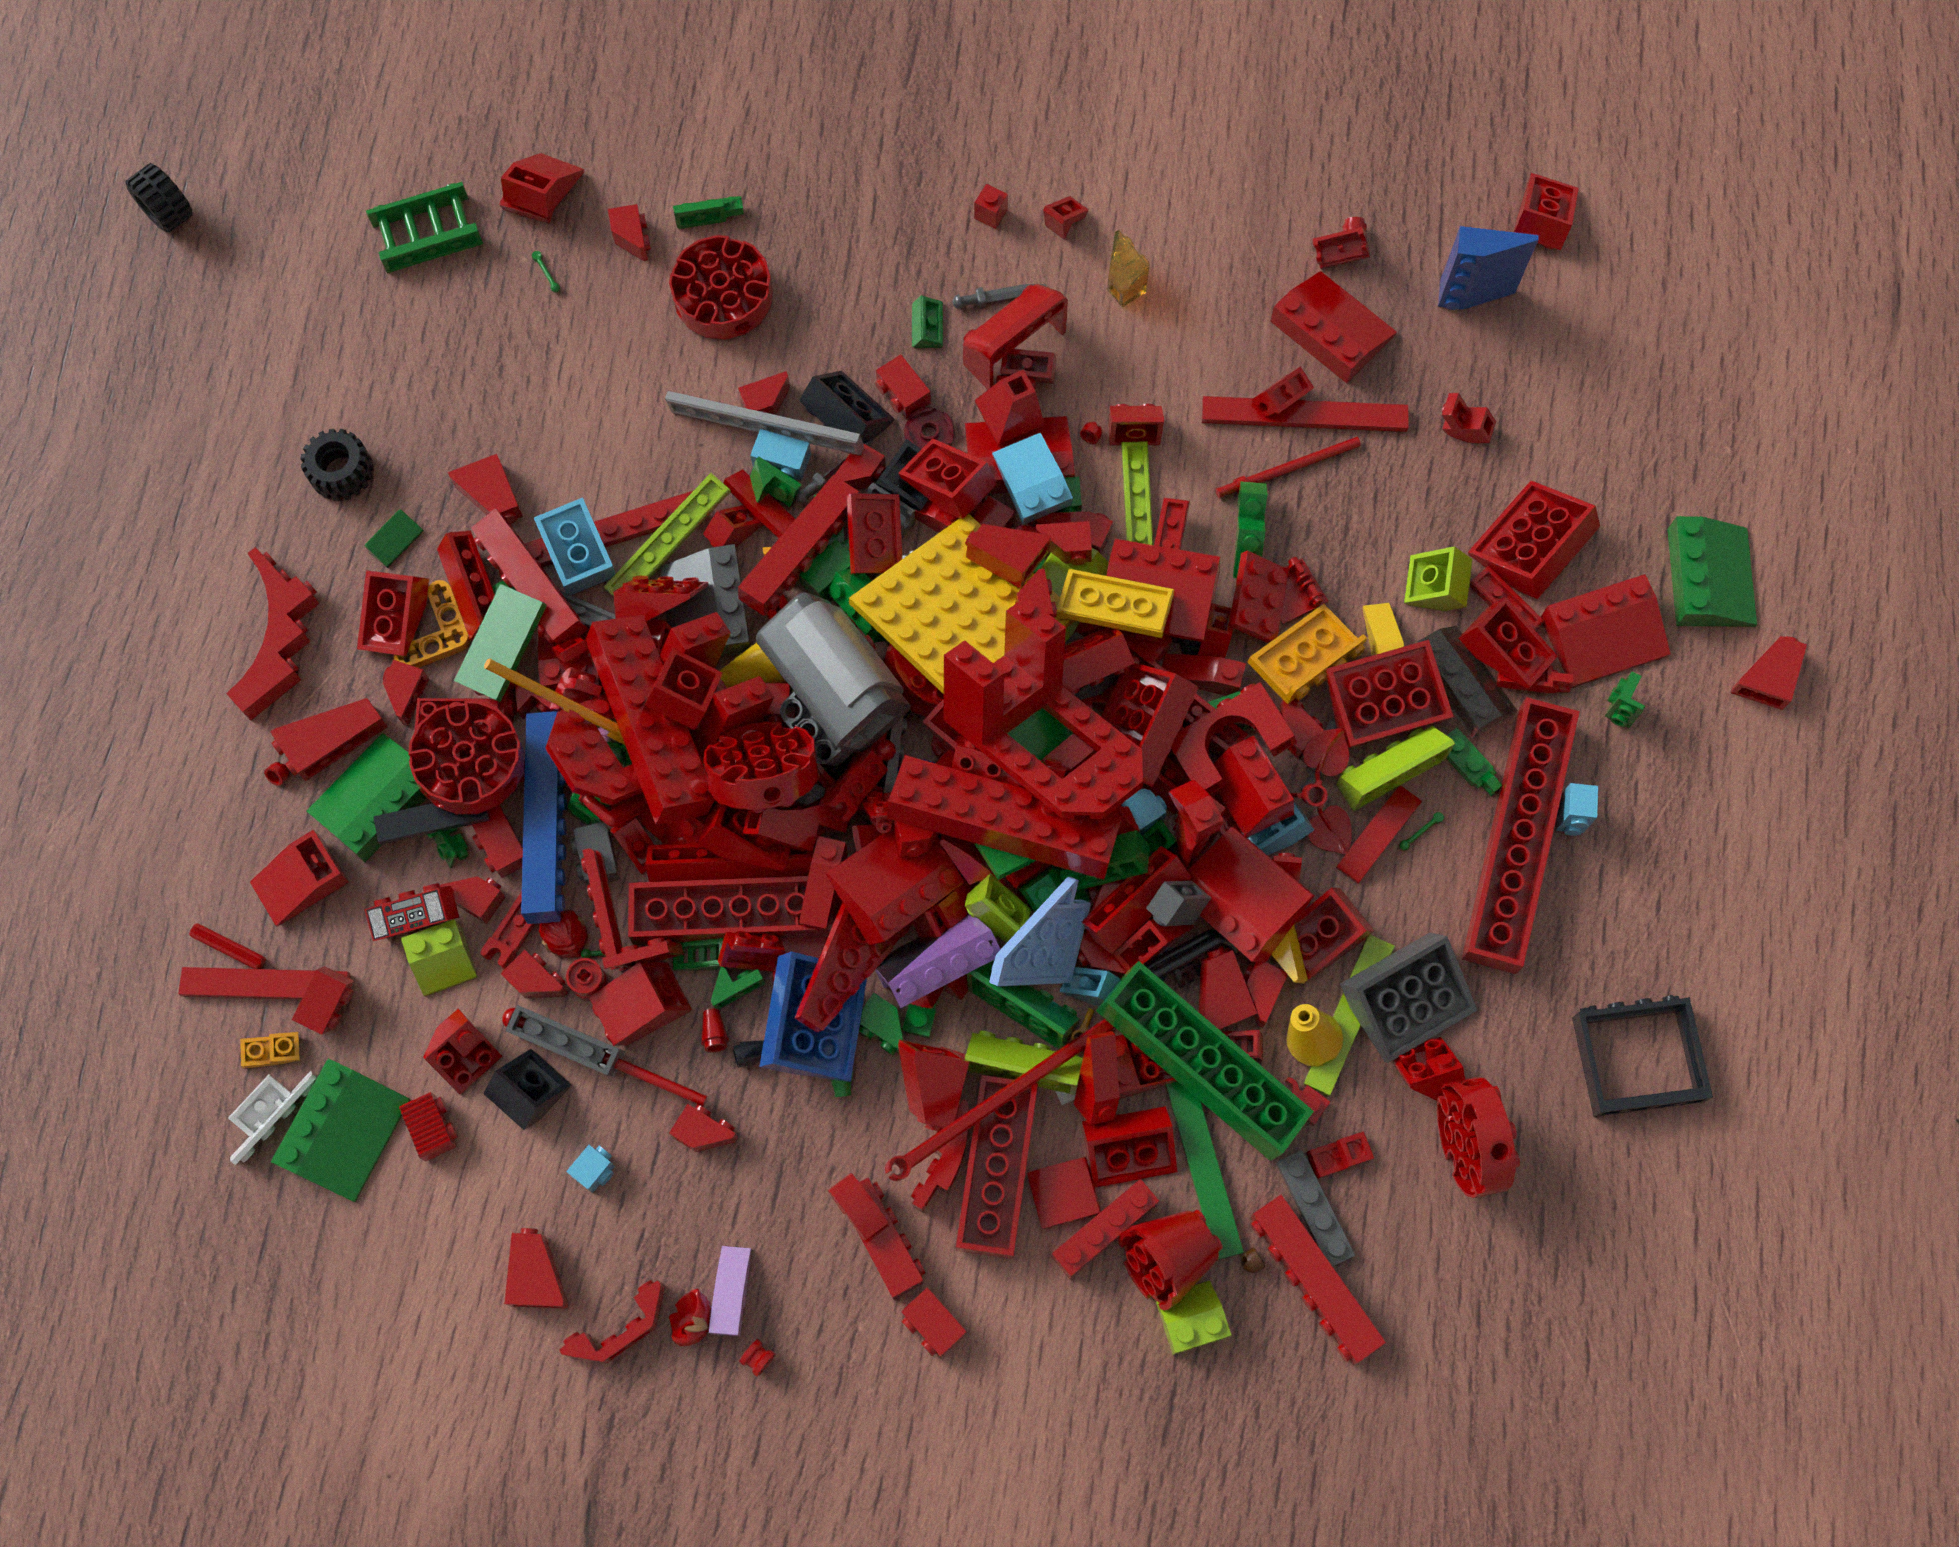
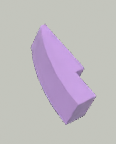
[709,1246,751,1337]

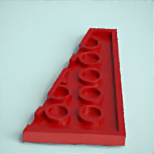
[795,902,913,1032]

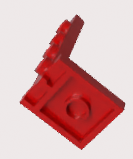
[581,848,684,971]

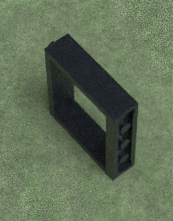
[1572,995,1713,1117]

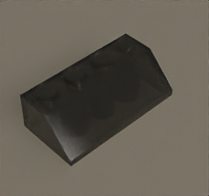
[1417,626,1518,739]

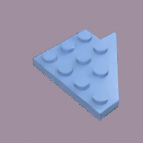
[989,877,1091,986]

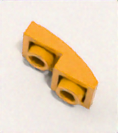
[240,1032,300,1069]

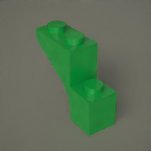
[1233,481,1268,578]

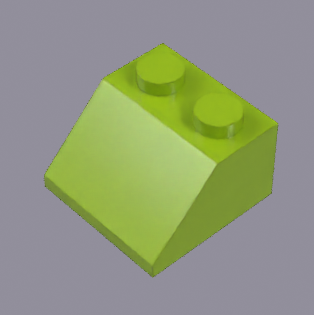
[1404,546,1473,611]
[965,873,1031,943]
[401,919,478,997]
[1155,1281,1232,1355]

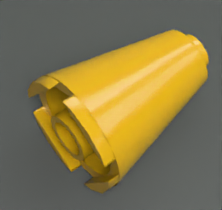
[720,642,787,688]
[1287,1004,1343,1067]

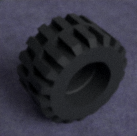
[125,163,193,233]
[300,428,374,501]

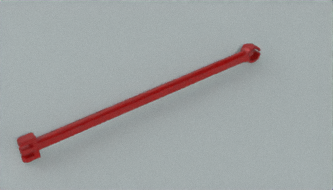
[885,1019,1115,1181]

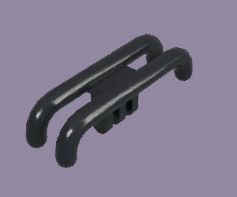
[1145,929,1240,988]

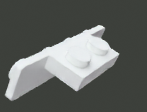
[228,1071,316,1165]

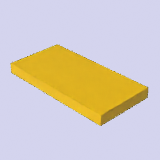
[1056,569,1174,638]

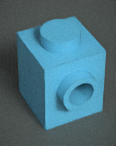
[566,1145,615,1193]

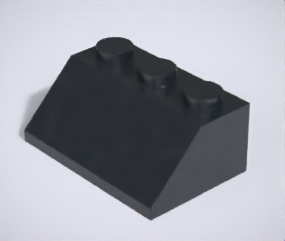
[799,371,895,444]

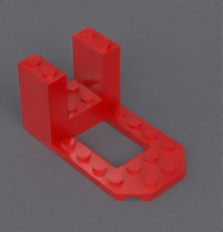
[944,597,1143,819]
[545,612,774,805]

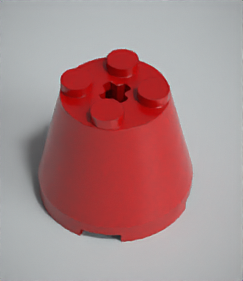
[1118,1209,1223,1310]

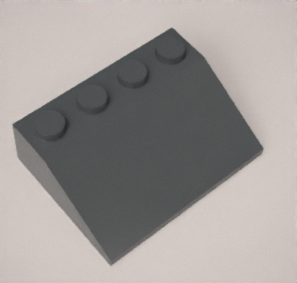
[660,544,751,658]
[1340,932,1478,1063]

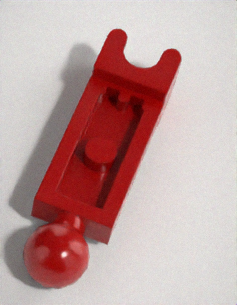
[819,739,896,823]
[480,891,535,970]

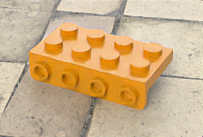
[1247,604,1368,704]

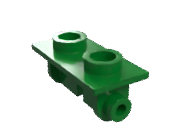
[427,828,469,868]

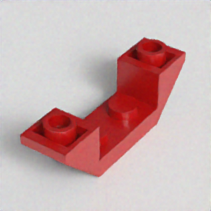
[559,1280,665,1363]

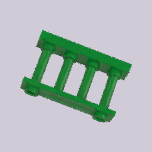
[366,182,483,273]

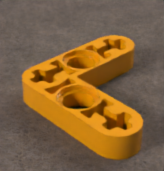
[393,580,471,668]

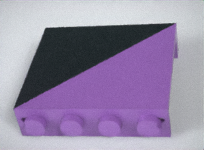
[875,913,1000,1008]

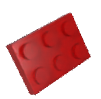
[847,493,902,574]
[1229,551,1289,643]

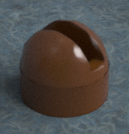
[1241,1247,1266,1273]

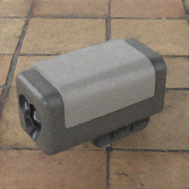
[756,593,911,766]

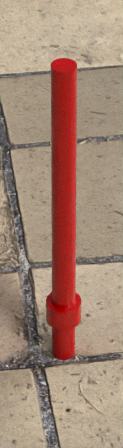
[1215,437,1361,498]

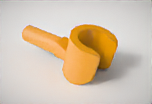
[1071,1008,1095,1040]

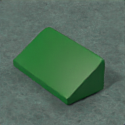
[912,295,943,348]
[365,509,423,568]

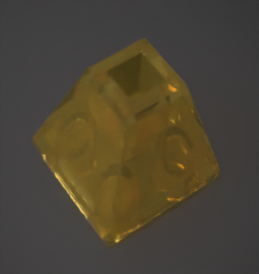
[1107,230,1150,308]

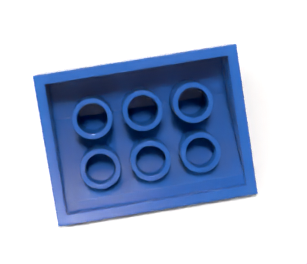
[1438,226,1539,310]
[759,951,867,1082]

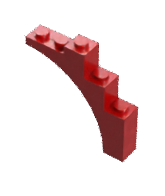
[226,547,320,721]
[743,733,887,851]

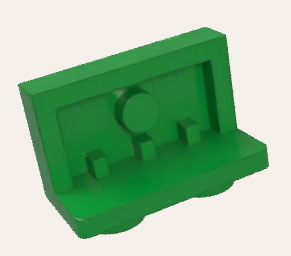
[1605,671,1645,728]

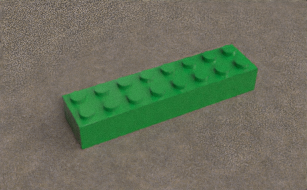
[1096,961,1314,1161]

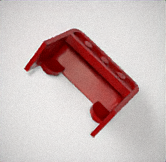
[963,284,1068,390]

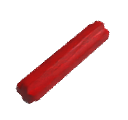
[189,923,266,969]

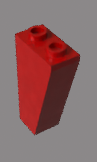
[270,698,388,781]

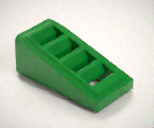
[673,938,732,971]

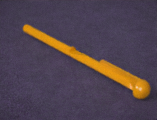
[484,658,625,745]

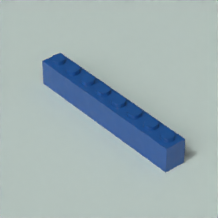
[521,711,567,924]

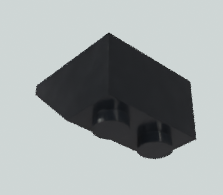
[875,439,928,511]
[483,1049,571,1130]

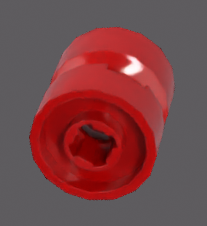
[566,958,609,1002]

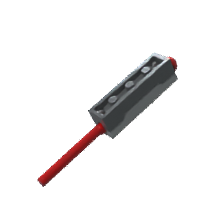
[502,1005,708,1106]

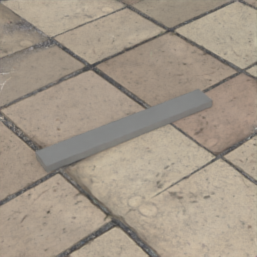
[665,391,864,455]

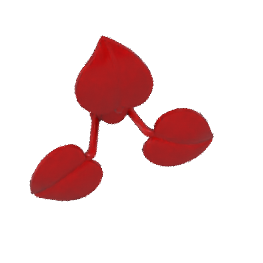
[1290,728,1352,854]

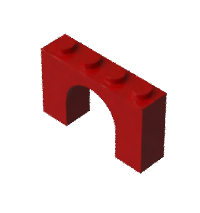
[1171,682,1297,796]

